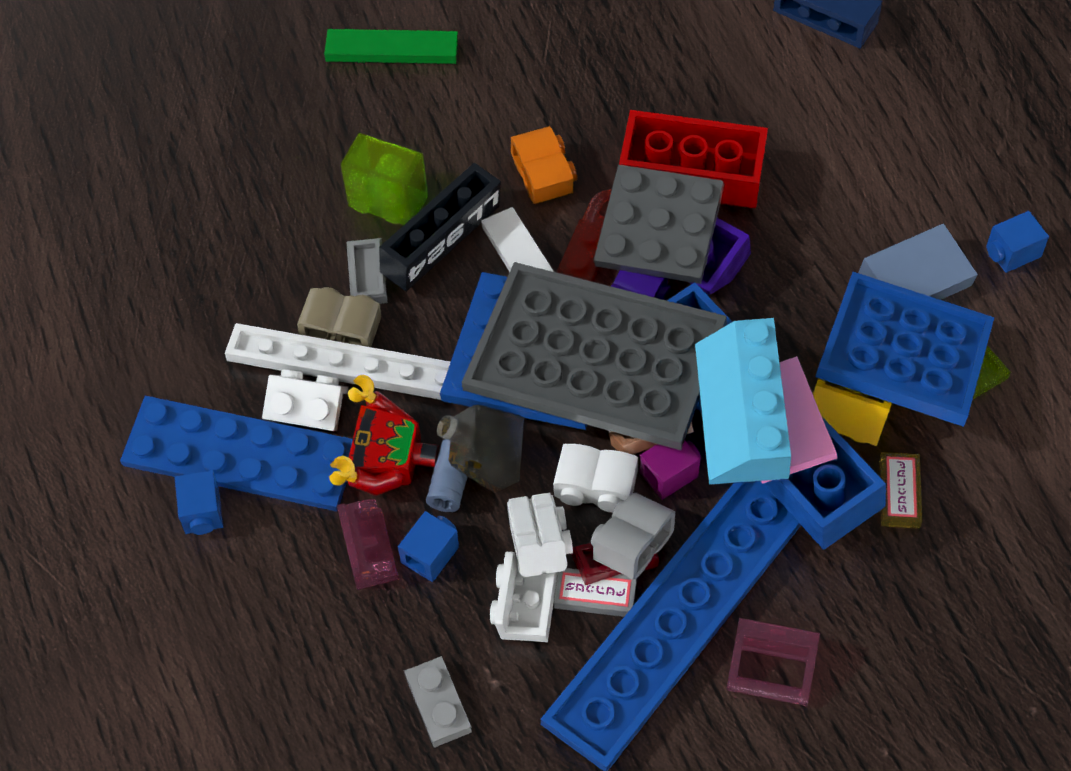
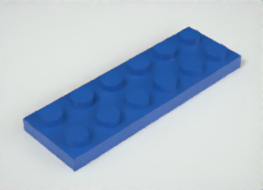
[120,396,353,511]

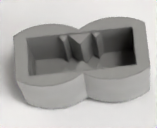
[591,493,675,579]

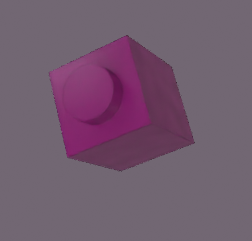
[639,440,701,500]

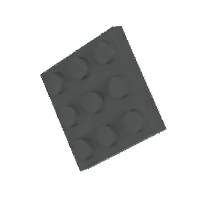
[594,165,724,284]

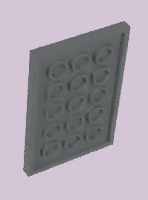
[462,262,727,450]

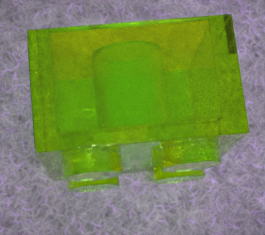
[341,133,428,225]

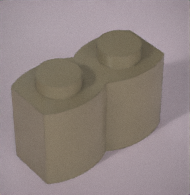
[297,287,381,347]

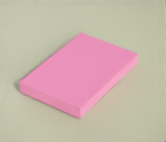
[761,357,837,484]

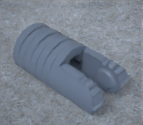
[426,437,472,512]

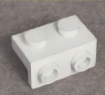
[262,369,348,431]
[490,551,558,642]

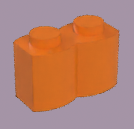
[511,126,577,204]

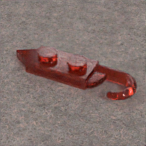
[556,190,612,282]

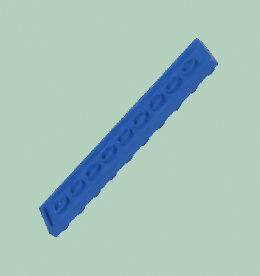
[540,481,801,771]

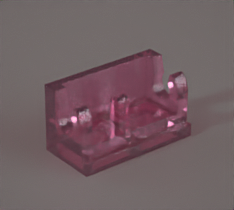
[337,499,399,590]

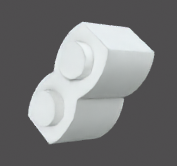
[553,444,638,512]

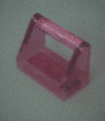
[726,618,820,706]

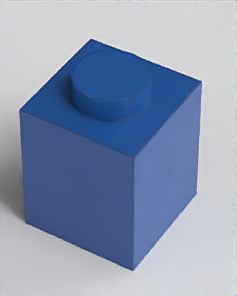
[986,211,1049,273]
[175,470,223,535]
[398,511,459,582]

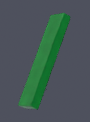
[324,29,458,64]

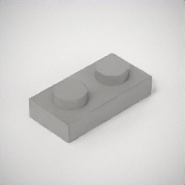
[404,656,472,747]

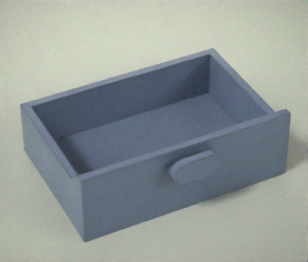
[858,223,978,300]

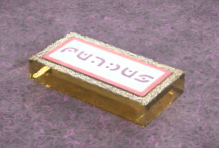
[880,452,922,528]

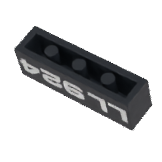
[379,162,501,292]

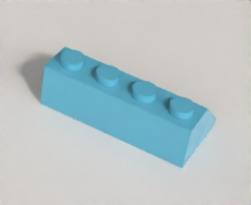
[695,318,791,484]

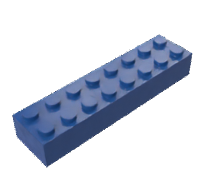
[667,282,886,550]

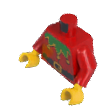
[329,375,439,496]

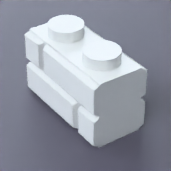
[507,492,573,577]

